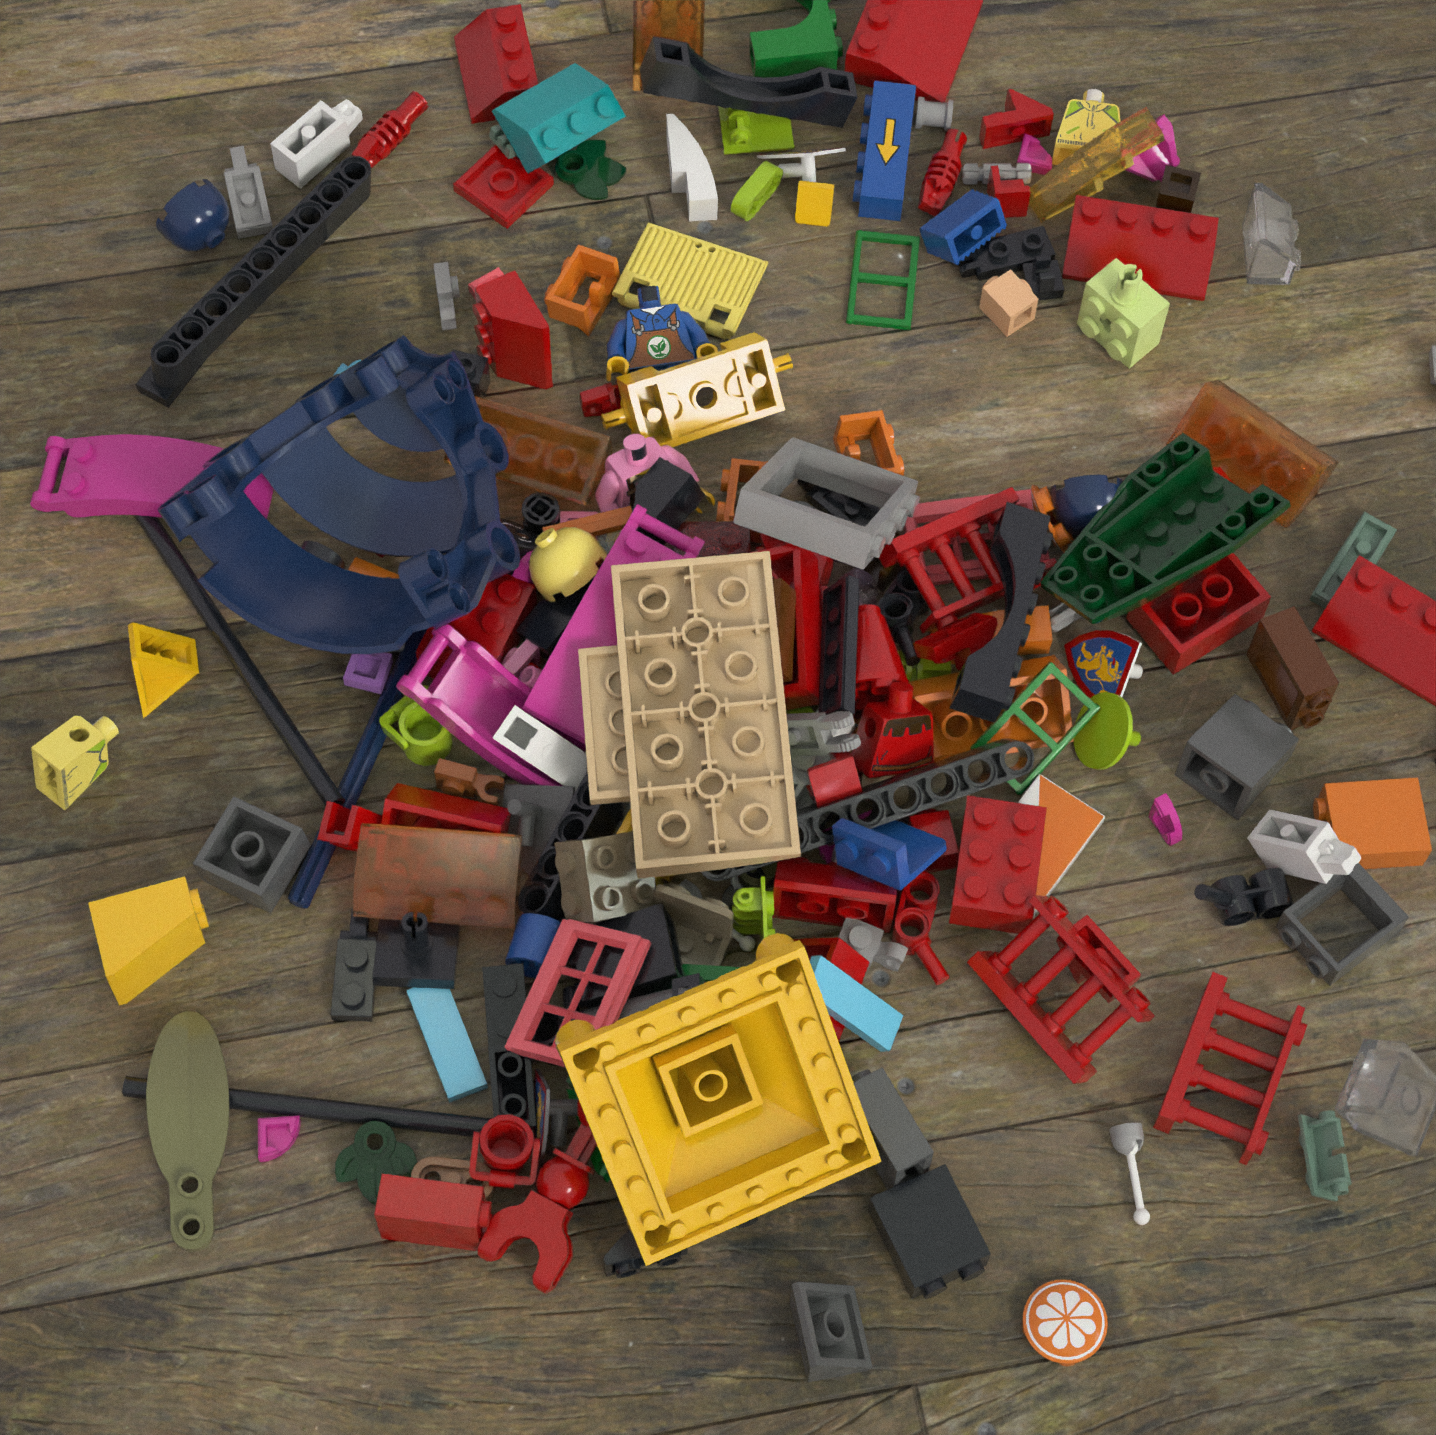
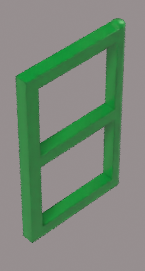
[846,230,920,330]
[970,661,1100,796]

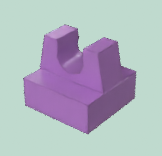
[343,652,393,694]

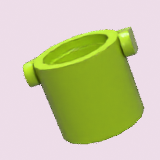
[379,685,452,766]

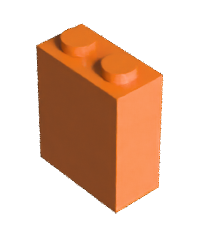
[1313,778,1432,869]

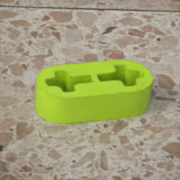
[730,160,783,221]

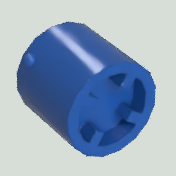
[505,913,561,979]

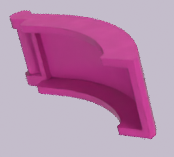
[30,434,274,519]
[522,504,705,745]
[396,624,586,786]

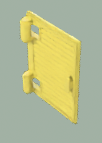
[612,222,769,340]

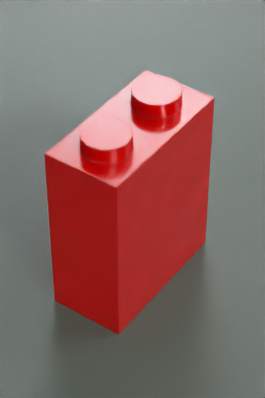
[374,1174,494,1251]

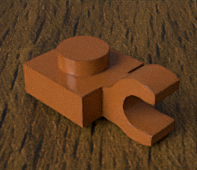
[434,758,505,806]

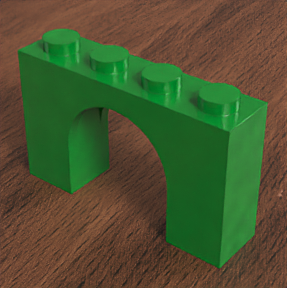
[749,0,843,78]

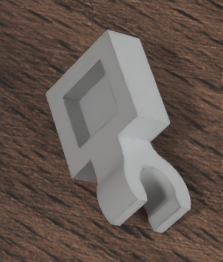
[837,918,908,972]

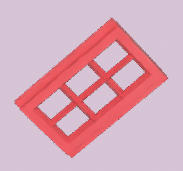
[903,489,1050,585]
[505,919,651,1068]

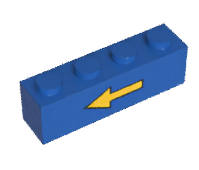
[853,81,916,221]

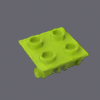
[718,106,794,155]
[732,876,775,943]

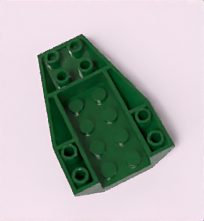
[1040,433,1291,624]

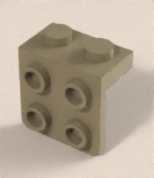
[555,831,656,922]
[654,884,734,966]

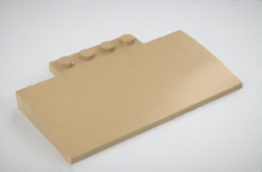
[578,551,801,879]

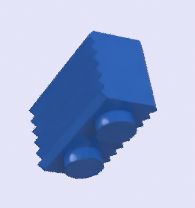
[919,189,1007,265]

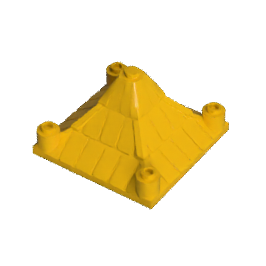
[555,933,882,1266]

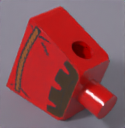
[851,682,934,778]

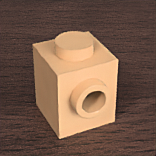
[979,269,1039,337]

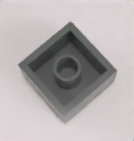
[192,797,311,913]

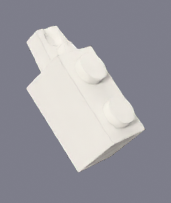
[270,99,363,189]
[1247,809,1361,884]

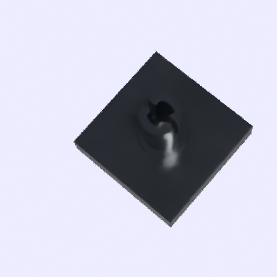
[372,910,461,989]

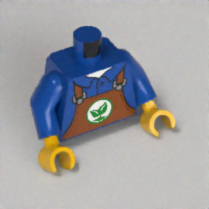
[606,286,718,381]

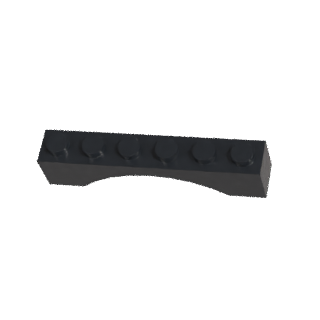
[640,36,858,128]
[515,457,705,660]
[950,502,1053,723]

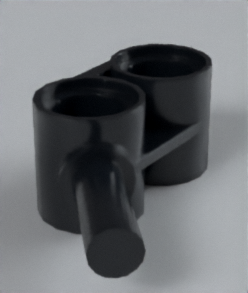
[878,567,930,666]
[1194,868,1294,926]

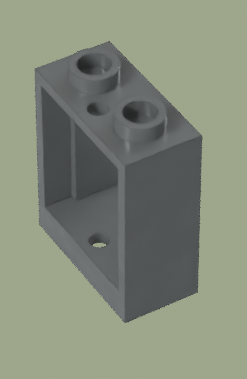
[1276,863,1409,986]
[852,1067,934,1190]

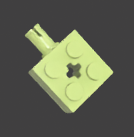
[1077,258,1170,369]

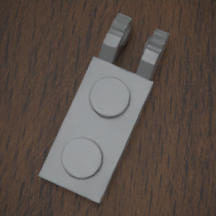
[786,711,861,756]

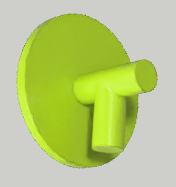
[1074,692,1141,770]

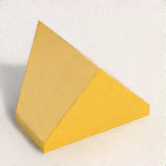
[128,622,199,719]

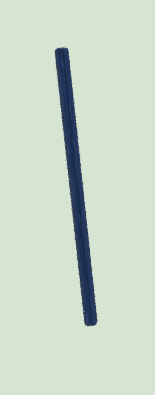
[288,552,448,909]

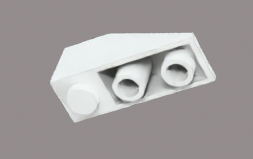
[493,705,587,792]

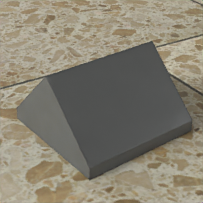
[789,1281,873,1383]

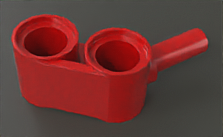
[892,871,950,985]

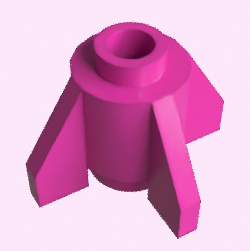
[1118,114,1180,182]

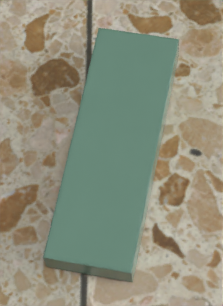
[1309,512,1397,608]

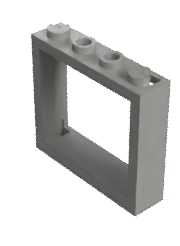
[733,437,920,570]

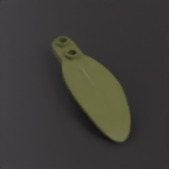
[146,1011,230,1252]

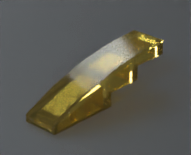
[1029,107,1165,223]

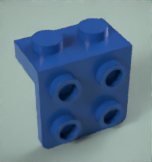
[832,818,947,891]

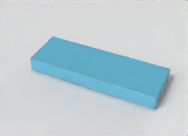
[810,955,903,1052]
[406,988,488,1103]

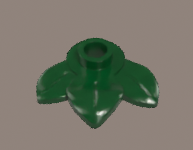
[555,140,626,200]
[335,1121,418,1205]

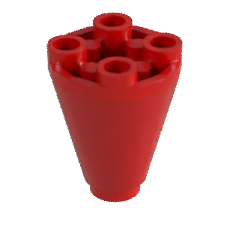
[853,604,910,719]

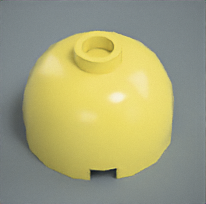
[529,527,607,602]

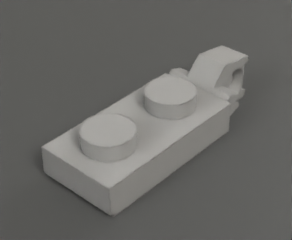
[224,145,273,239]

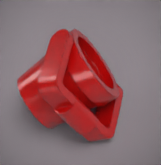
[469,1114,541,1189]

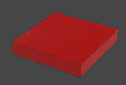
[453,144,554,229]

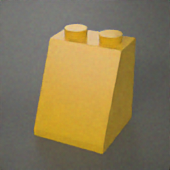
[88,876,209,1006]

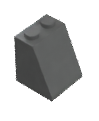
[1175,694,1299,820]

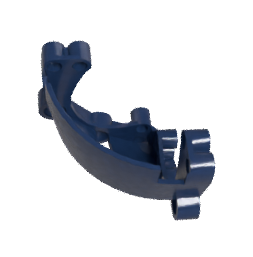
[157,335,520,654]

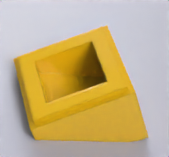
[795,181,834,227]

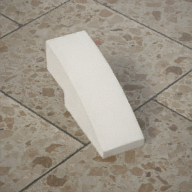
[666,114,718,222]

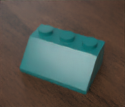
[492,63,626,173]

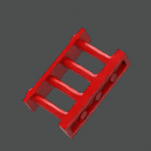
[879,487,1057,634]
[967,895,1155,1084]
[1153,972,1308,1165]

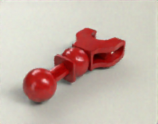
[478,1100,597,1294]

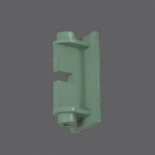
[1298,1110,1352,1202]

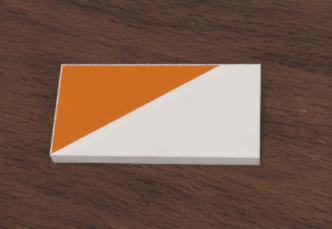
[951,774,1105,938]

